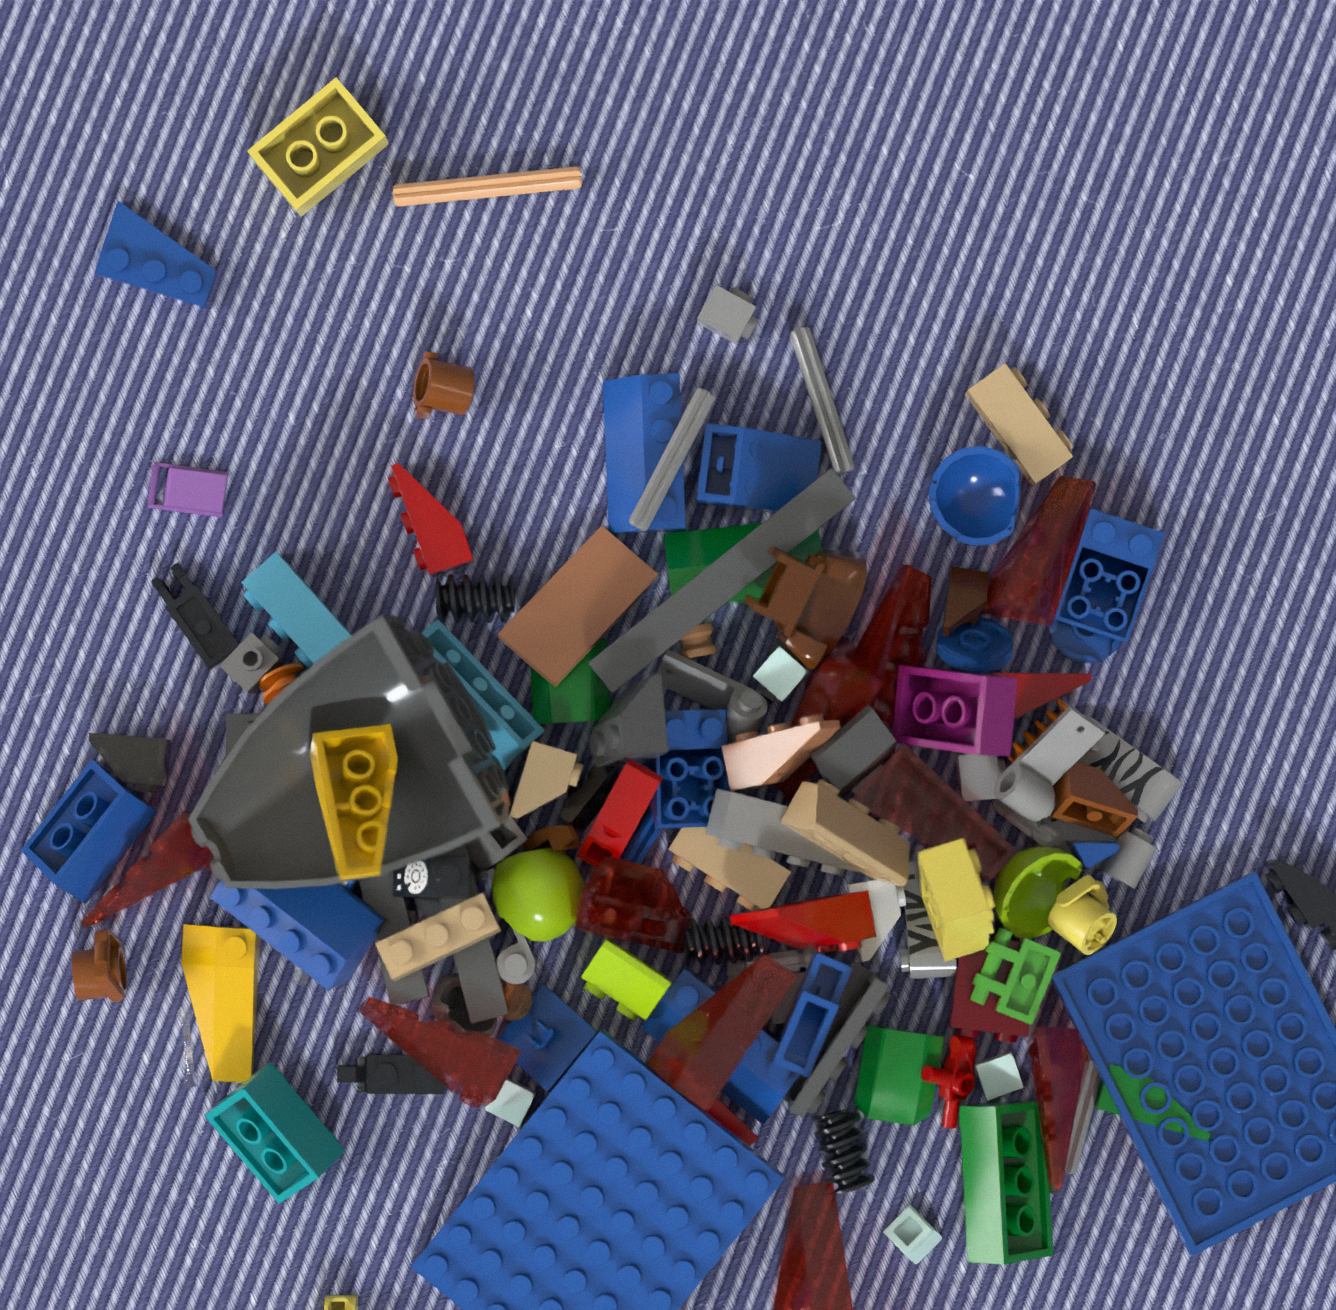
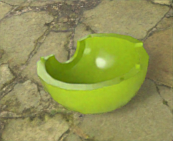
[993,846,1082,939]
[492,847,585,942]

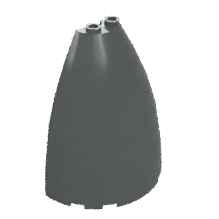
[188,615,509,889]

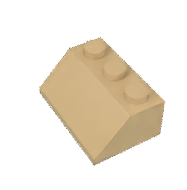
[780,780,910,887]

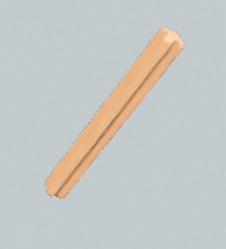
[393,166,582,206]

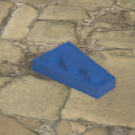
[95,201,217,309]

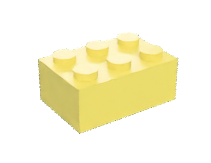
[247,77,389,217]
[918,838,994,962]

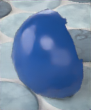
[928,446,1021,546]

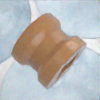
[679,623,718,659]

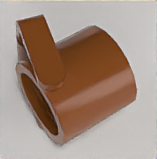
[413,352,475,420]
[72,929,127,1002]

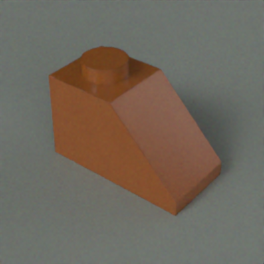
[1051,762,1138,838]

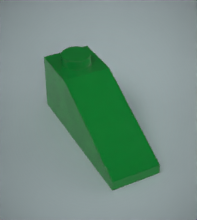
[1094,1064,1211,1141]

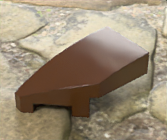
[942,566,989,636]
[522,824,582,852]

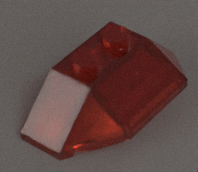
[573,856,691,954]

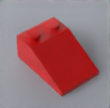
[730,890,876,953]

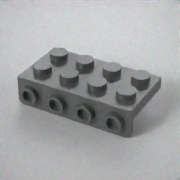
[783,962,890,1118]

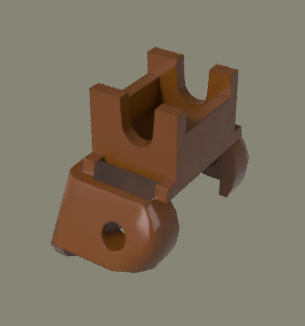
[743,545,867,670]

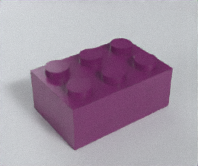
[892,665,1018,756]

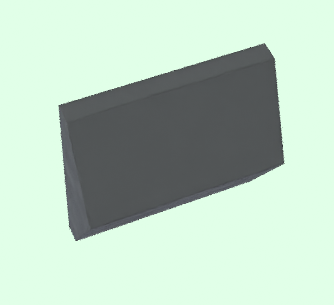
[810,705,896,799]

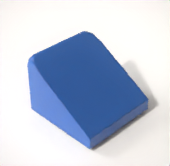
[1065,840,1120,868]

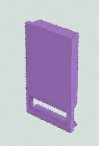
[147,462,229,518]

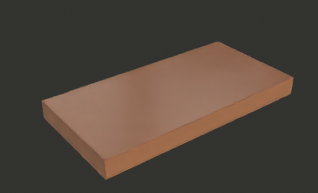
[498,525,659,687]

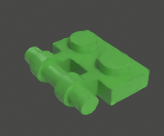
[970,927,1061,1025]

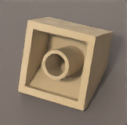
[510,741,584,818]

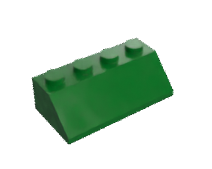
[664,523,822,605]
[960,1100,1053,1265]

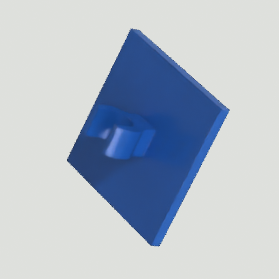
[494,984,599,1092]

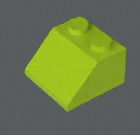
[581,937,671,1022]

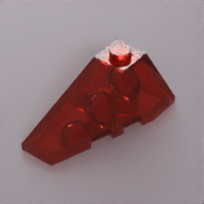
[981,476,1096,626]
[833,564,932,729]
[647,954,798,1111]
[773,1182,853,1310]

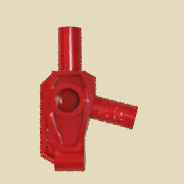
[921,1036,977,1129]

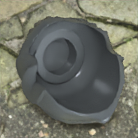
[432,972,497,1039]

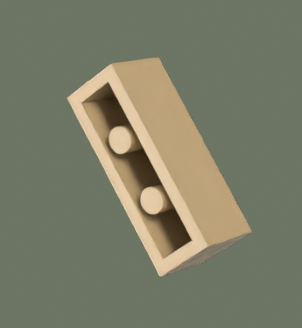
[965,363,1073,487]
[668,827,791,911]
[375,893,501,981]

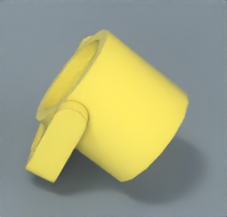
[1048,875,1117,955]

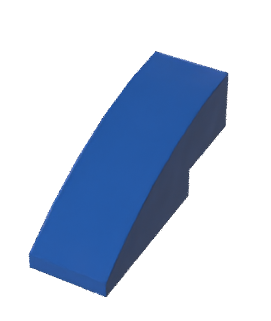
[772,950,853,1078]

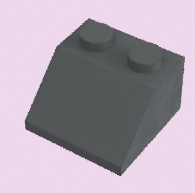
[590,674,668,767]

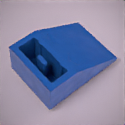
[696,423,822,513]
[1053,508,1165,643]
[642,709,728,829]

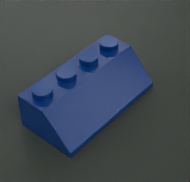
[603,373,686,534]
[210,881,386,991]
[642,967,802,1125]

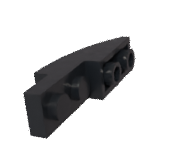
[1265,859,1336,951]

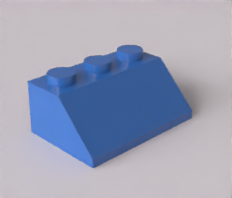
[21,759,157,904]

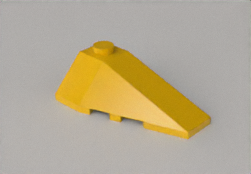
[310,724,398,880]
[181,924,261,1083]

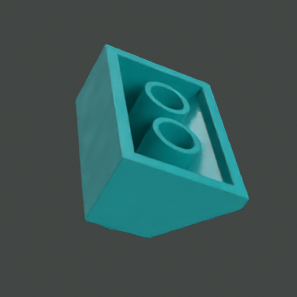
[204,1062,345,1204]

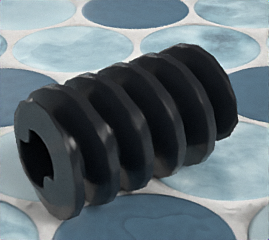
[436,574,515,623]
[684,916,764,967]
[810,1109,875,1195]

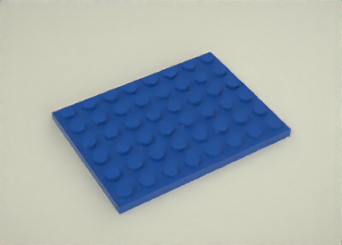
[1051,871,1336,1256]
[411,1028,786,1310]

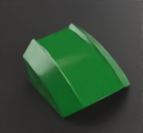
[531,638,610,725]
[854,1023,944,1126]

